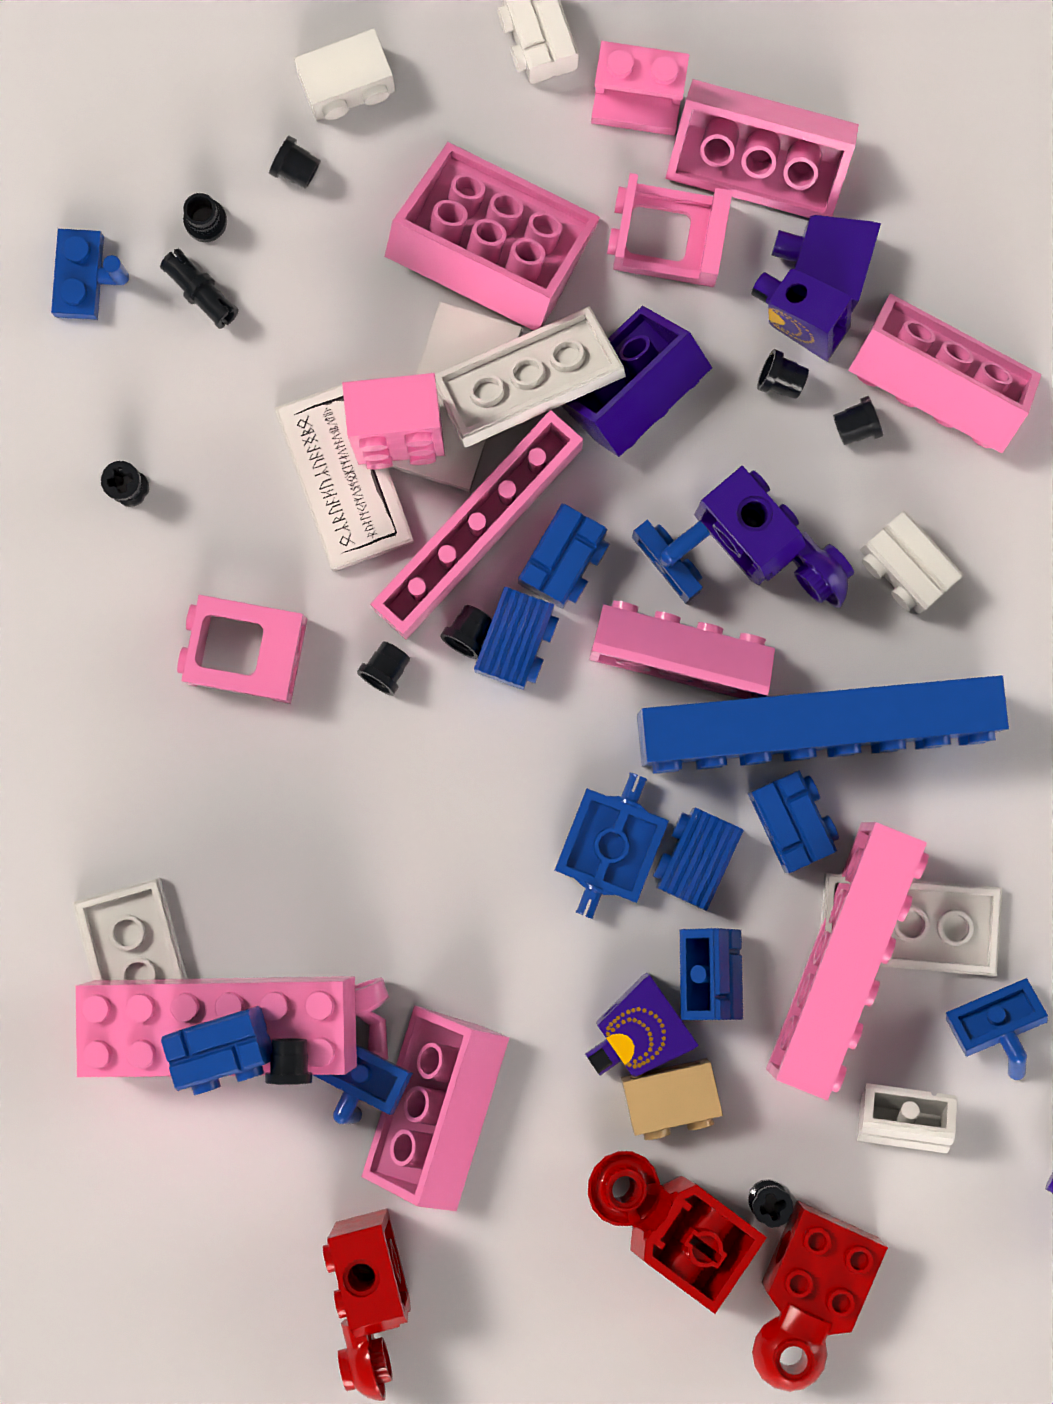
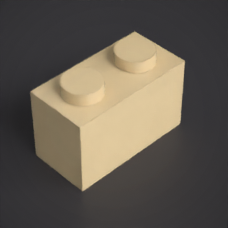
[621,1058,723,1140]

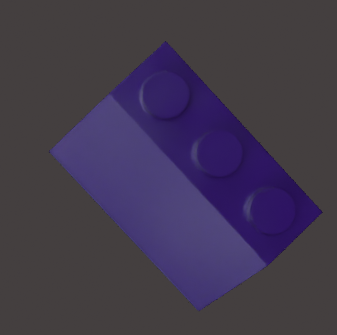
[561,305,712,457]

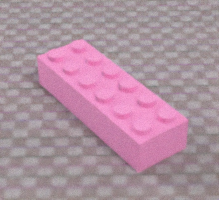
[766,822,929,1101]
[75,976,357,1077]

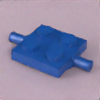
[554,772,669,919]

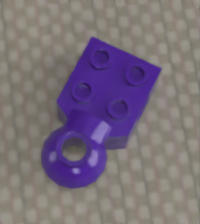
[694,465,854,608]

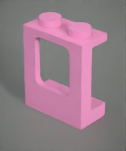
[591,41,689,136]
[607,173,733,287]
[177,595,308,704]

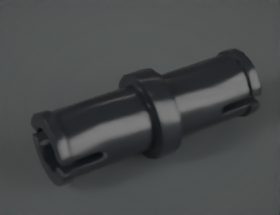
[160,249,239,329]

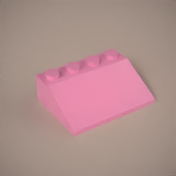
[384,142,600,331]

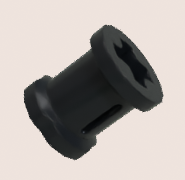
[101,461,149,507]
[748,1179,793,1228]

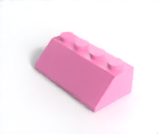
[665,79,859,218]
[848,293,1042,453]
[589,600,775,699]
[361,1006,510,1211]

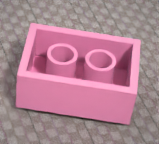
[342,373,445,470]

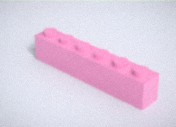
[370,410,583,640]

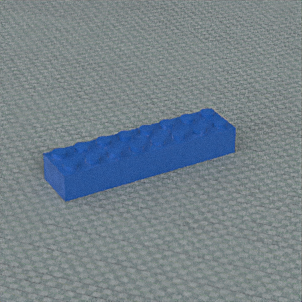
[637,675,1009,774]

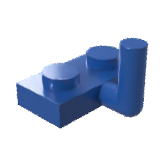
[51,229,129,320]
[632,519,710,604]
[946,978,1048,1080]
[313,1044,413,1124]

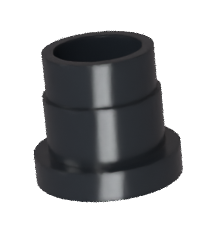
[269,135,321,189]
[183,193,227,242]
[757,349,809,399]
[833,396,883,445]
[440,605,492,659]
[357,641,410,696]
[265,1038,312,1085]

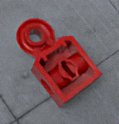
[588,1151,767,1314]
[752,1200,888,1392]
[323,1208,411,1401]

